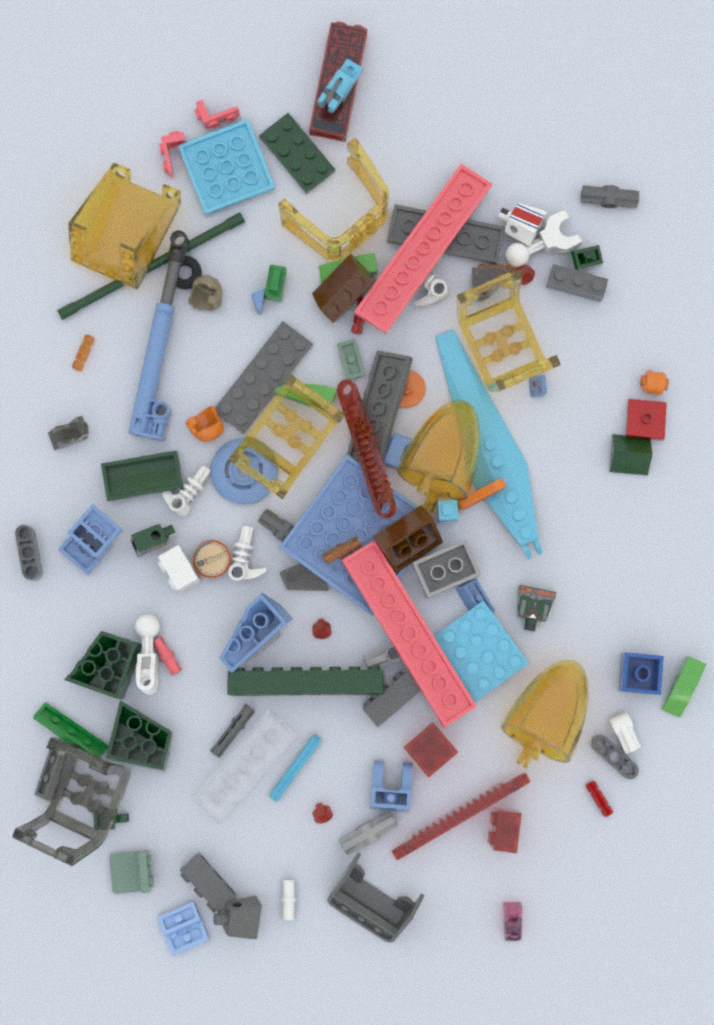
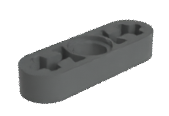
[591,735,639,779]

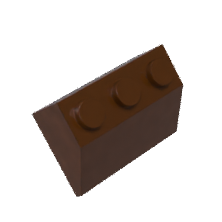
[312,254,377,323]
[373,505,443,574]

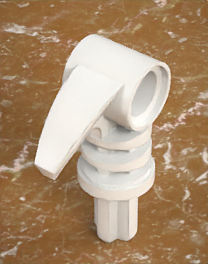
[414,271,449,306]
[162,465,211,517]
[228,526,267,582]

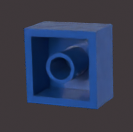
[618,652,664,695]

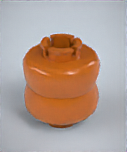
[640,370,669,395]

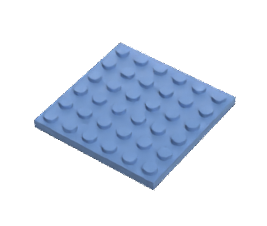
[279,455,440,616]

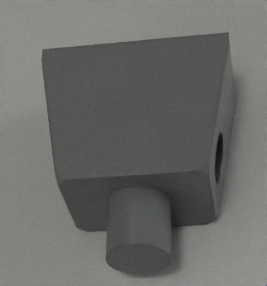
[213,896,262,939]

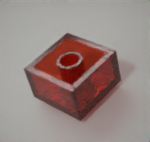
[403,722,458,778]
[487,807,522,853]

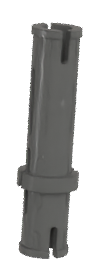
[210,704,255,758]

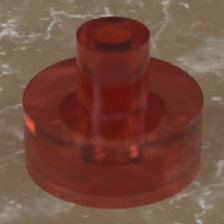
[515,265,535,285]
[312,619,332,639]
[312,803,333,824]

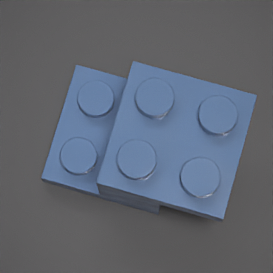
[58,504,123,575]

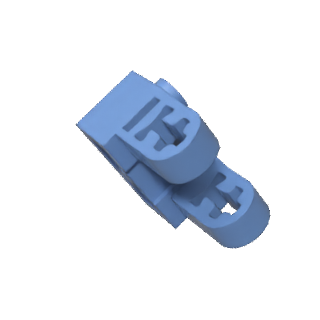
[370,760,413,812]

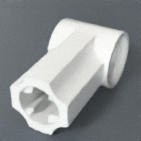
[608,712,641,754]

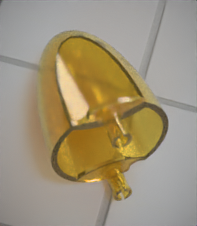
[397,400,480,513]
[501,660,589,768]

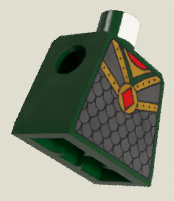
[130,524,176,557]

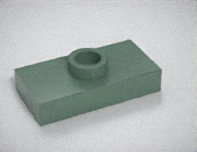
[337,339,366,381]

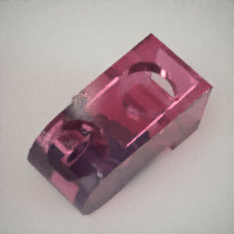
[503,902,522,941]

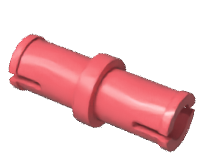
[153,637,182,676]

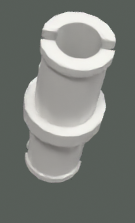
[281,879,296,920]

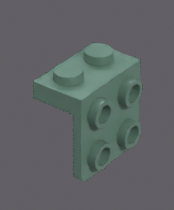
[110,850,154,894]

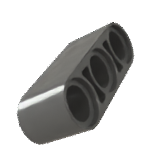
[15,525,43,581]

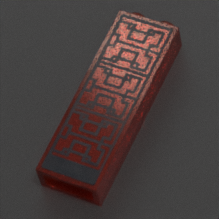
[309,21,368,142]

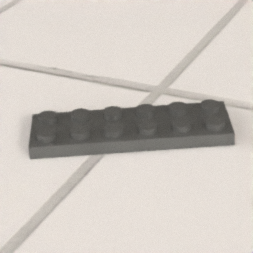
[387,204,505,265]
[215,321,313,434]
[347,351,413,468]

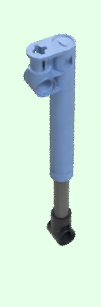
[128,230,190,441]

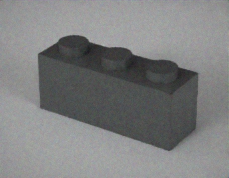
[546,264,609,302]
[363,671,420,727]
[180,852,238,913]

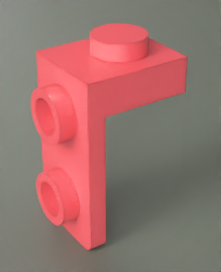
[194,100,240,129]
[159,131,186,178]

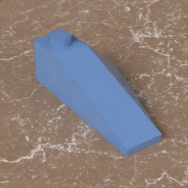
[219,593,293,673]

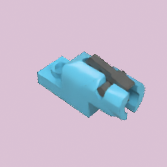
[317,59,363,113]

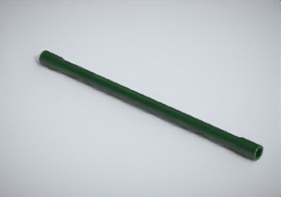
[57,212,245,320]

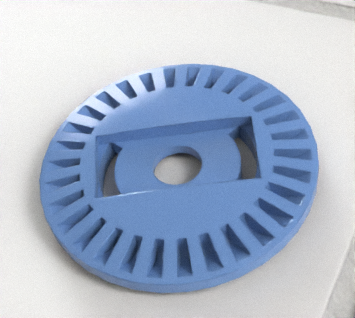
[211,438,277,504]

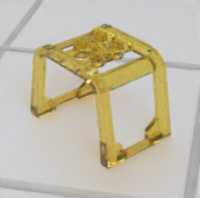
[278,138,390,261]
[456,269,561,392]
[228,374,346,499]

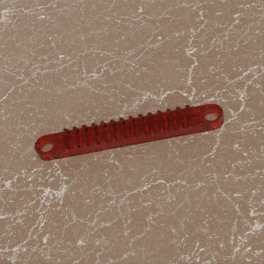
[337,379,396,519]
[391,773,531,860]

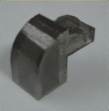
[48,416,89,451]

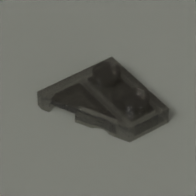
[279,563,329,591]

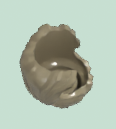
[188,275,222,311]

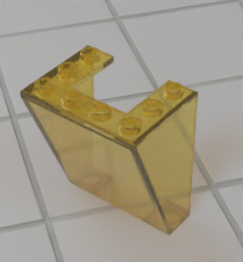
[68,163,181,290]

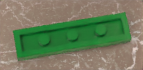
[33,702,108,763]

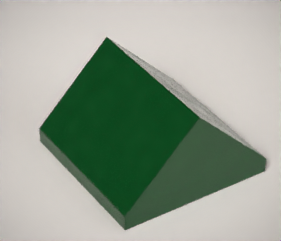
[609,434,653,476]

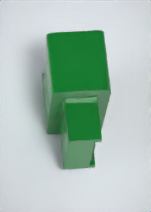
[265,265,287,302]

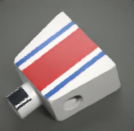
[498,203,547,247]

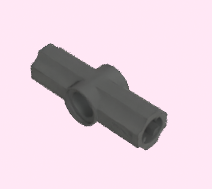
[581,185,640,208]
[257,509,294,542]

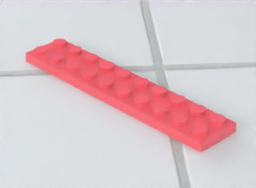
[354,164,492,334]
[341,540,477,728]

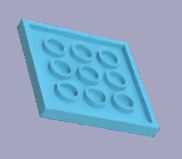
[178,119,275,216]
[434,600,529,702]

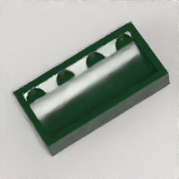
[101,450,183,501]

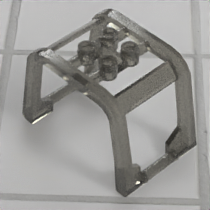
[12,737,131,866]

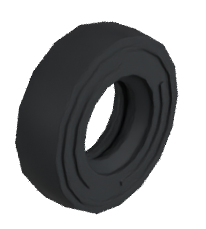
[176,255,202,290]

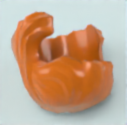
[185,406,224,443]

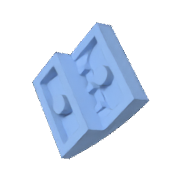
[157,901,210,956]

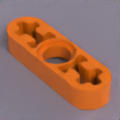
[457,478,507,511]

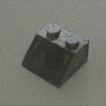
[469,267,511,302]

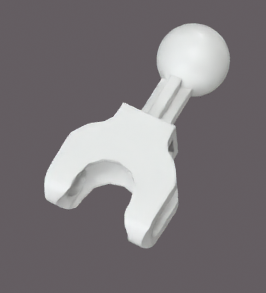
[505,210,583,267]
[135,614,160,695]

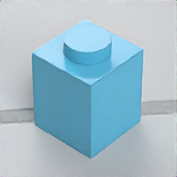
[437,500,458,522]

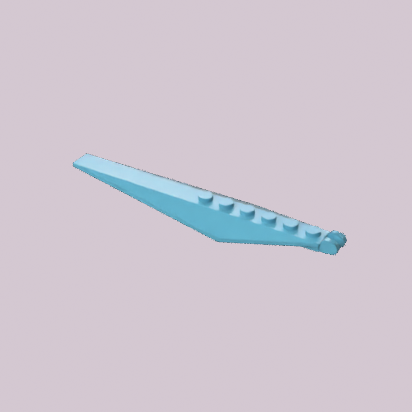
[436,330,543,559]

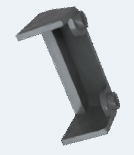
[327,852,425,942]

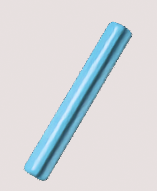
[269,734,321,802]

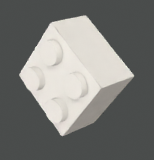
[158,545,201,592]

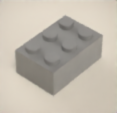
[412,540,481,599]

